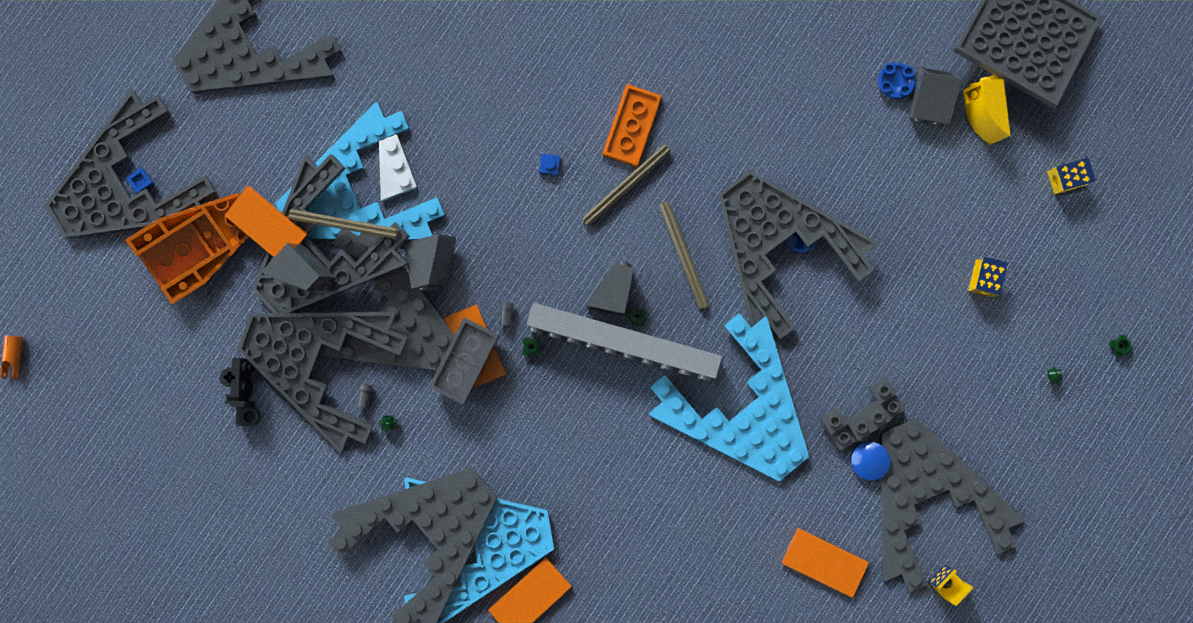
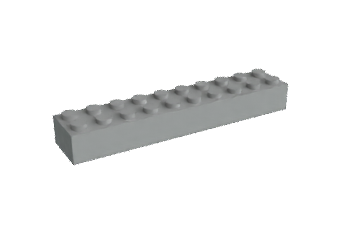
[526,303,722,382]

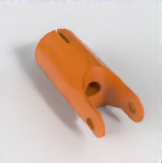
[1,336,23,380]

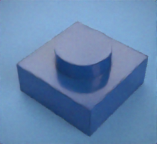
[539,154,561,176]
[126,167,155,194]

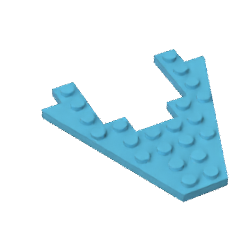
[275,102,445,240]
[649,313,809,481]
[404,477,554,623]

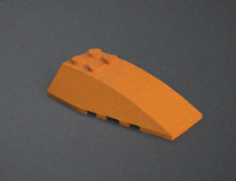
[125,193,249,304]

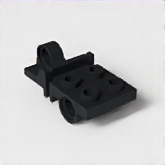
[220,358,261,426]

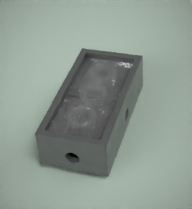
[429,318,500,405]

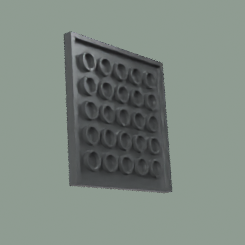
[953,0,1102,109]

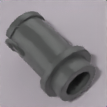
[499,302,515,326]
[357,384,373,408]

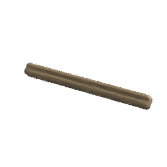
[582,145,671,226]
[660,202,709,310]
[288,209,399,239]

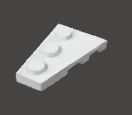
[379,134,417,201]

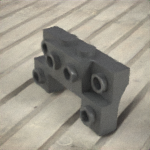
[819,377,905,451]

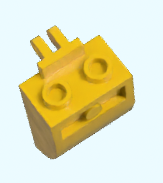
[963,74,1010,145]

